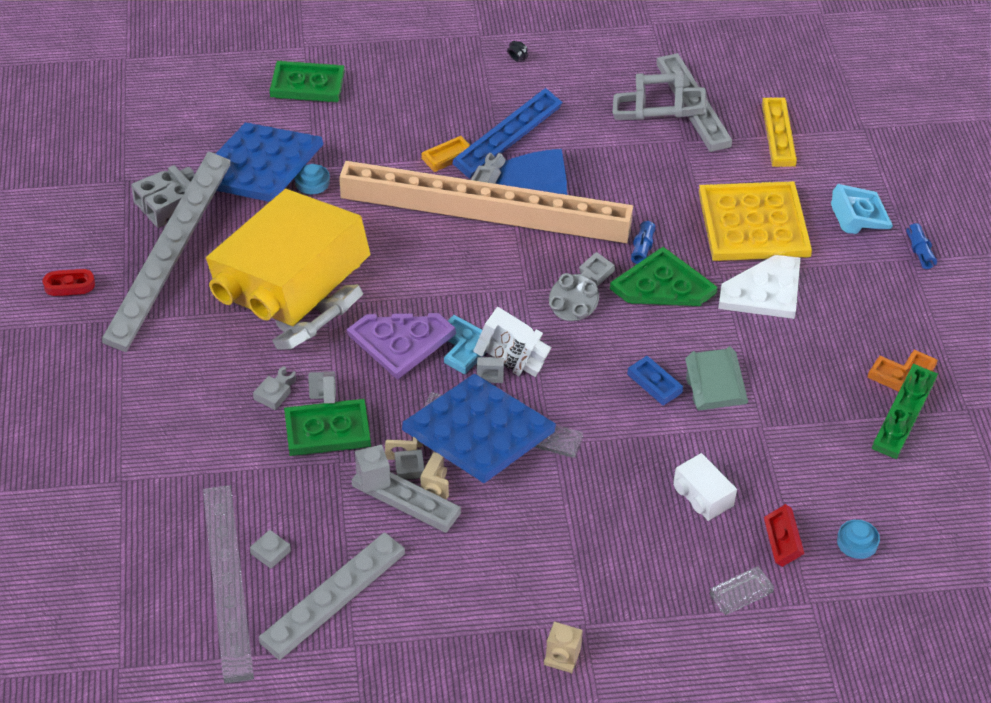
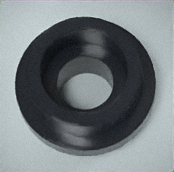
[507,41,528,62]

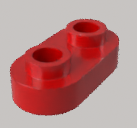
[42,269,95,296]

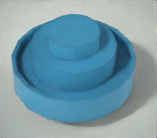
[294,164,330,194]
[837,519,880,559]

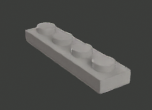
[352,472,461,533]

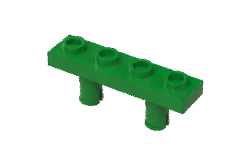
[872,364,938,460]

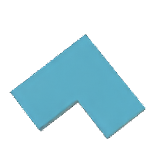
[444,315,486,374]

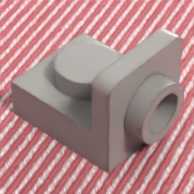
[308,371,336,403]

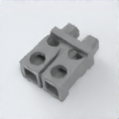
[131,165,195,228]

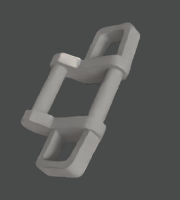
[613,70,707,120]
[272,284,363,349]

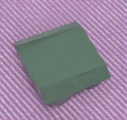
[685,346,748,411]

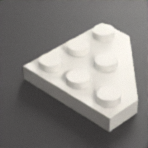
[718,255,800,319]

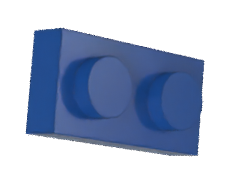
[627,356,683,406]

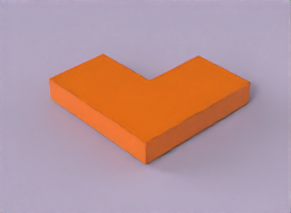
[867,349,938,392]

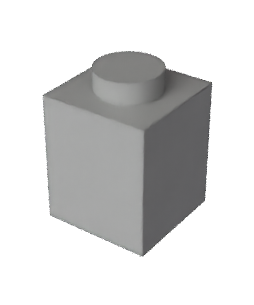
[355,445,390,493]

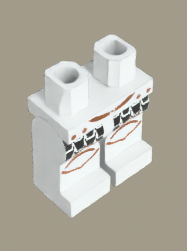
[473,306,552,377]

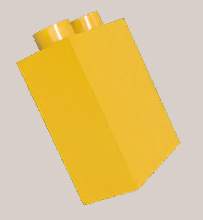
[206,188,371,326]

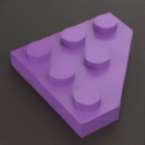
[346,313,457,380]

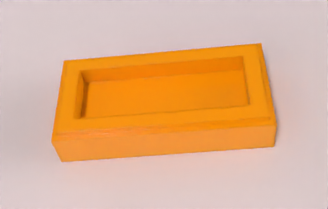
[421,136,470,172]

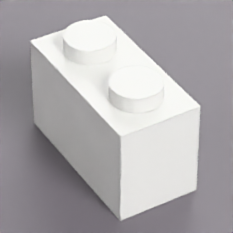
[673,453,737,521]

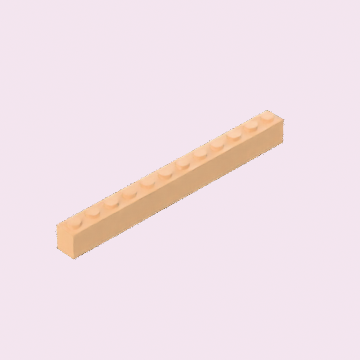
[339,161,633,243]

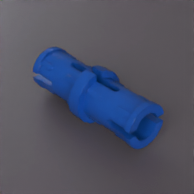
[631,221,656,264]
[906,223,937,269]

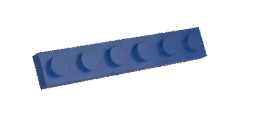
[452,88,562,179]

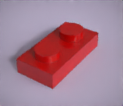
[763,504,805,567]

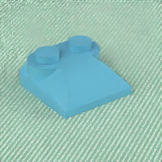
[831,184,893,234]

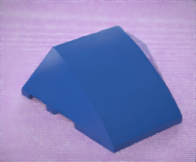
[495,149,567,195]

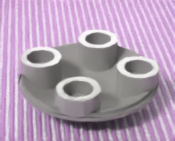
[549,273,599,321]

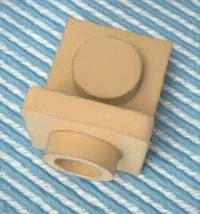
[421,452,449,500]

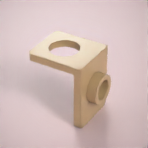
[385,437,422,460]

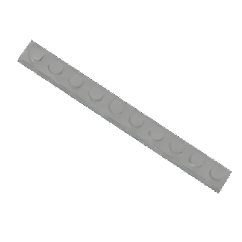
[102,151,231,352]

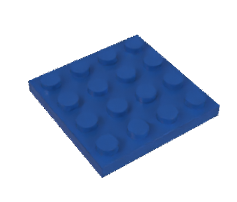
[215,122,324,202]
[402,373,556,483]

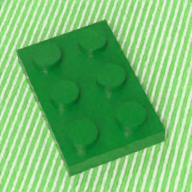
[269,61,345,102]
[284,399,371,456]

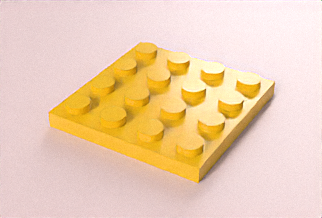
[699,181,812,261]

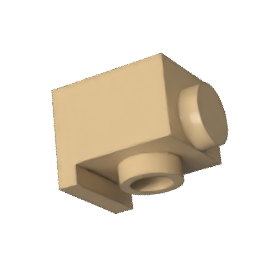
[544,622,583,673]

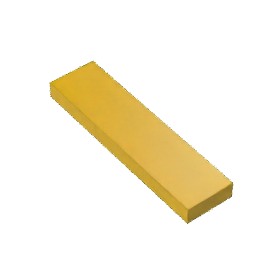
[762,98,797,167]

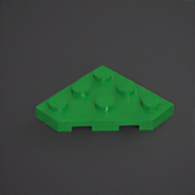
[610,247,718,306]

